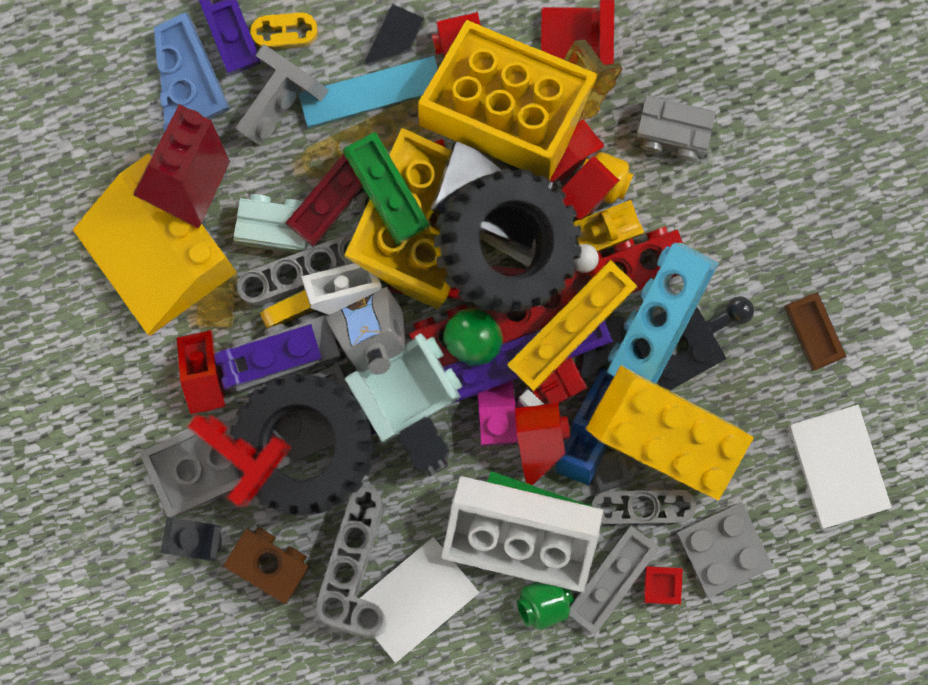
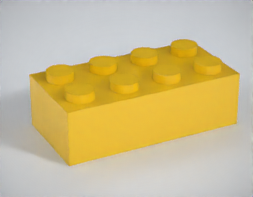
[586,365,754,501]

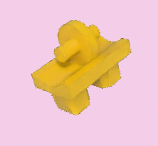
[573,200,644,252]

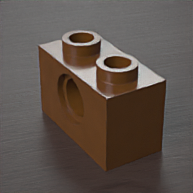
[223,527,311,604]

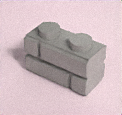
[635,95,716,161]

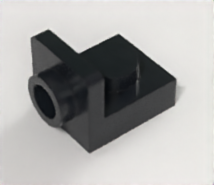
[160,517,222,561]

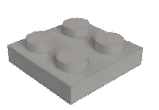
[676,502,773,598]

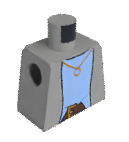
[326,287,405,374]

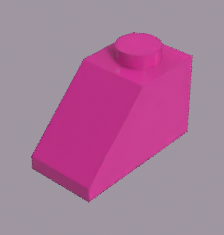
[477,381,518,447]

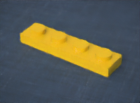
[507,261,637,391]

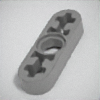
[591,490,696,524]

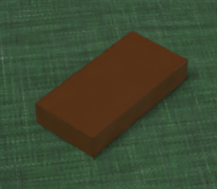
[784,292,847,372]

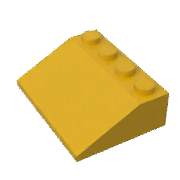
[418,20,597,180]
[344,128,450,309]
[72,153,237,337]

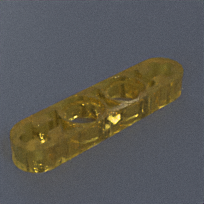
[302,99,425,179]

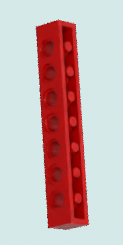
[408,226,683,367]

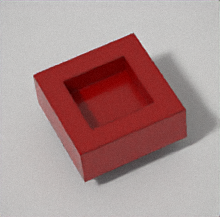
[644,566,683,605]

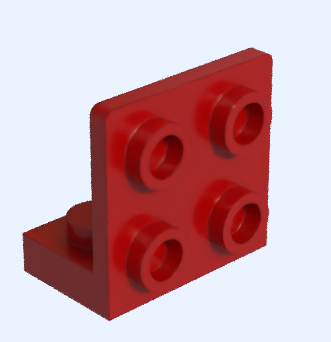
[541,0,614,78]

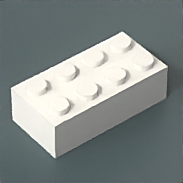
[441,476,603,593]

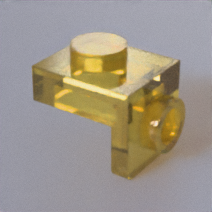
[197,274,238,327]

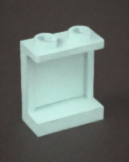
[345,333,462,442]

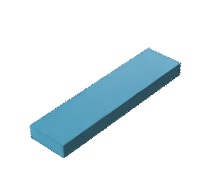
[298,56,438,129]

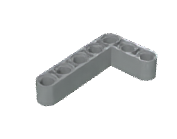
[237,188,370,307]

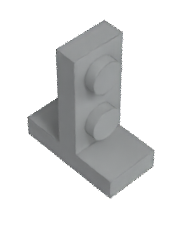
[235,44,329,145]

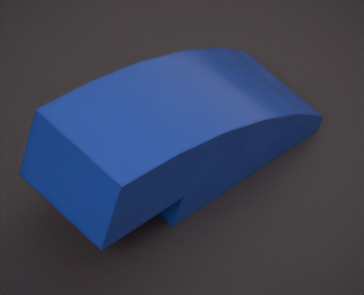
[556,368,614,486]

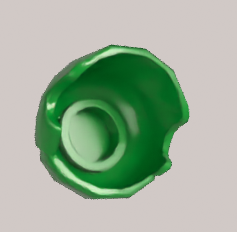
[443,308,503,367]

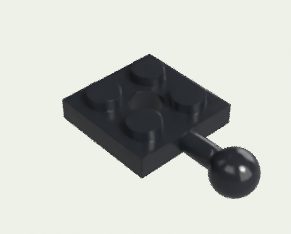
[637,296,754,391]

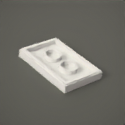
[788,405,892,529]
[360,537,479,663]

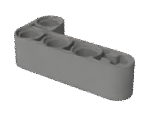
[316,486,387,639]

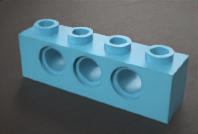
[607,243,719,384]

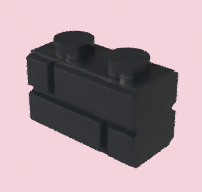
[398,417,450,477]

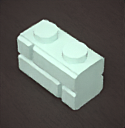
[234,194,308,253]

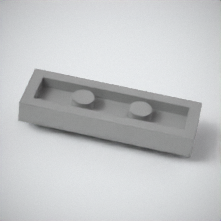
[569,525,660,635]

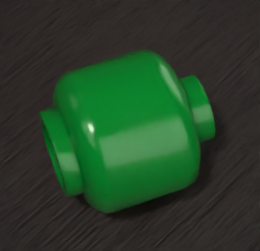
[516,581,573,630]

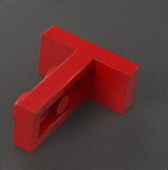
[187,414,292,507]

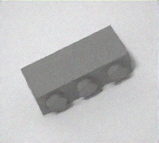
[229,312,342,394]

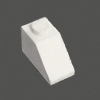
[302,263,382,315]

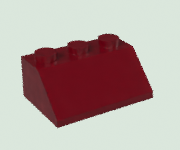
[133,104,230,229]

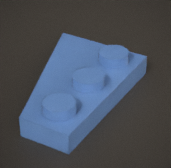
[154,12,230,132]

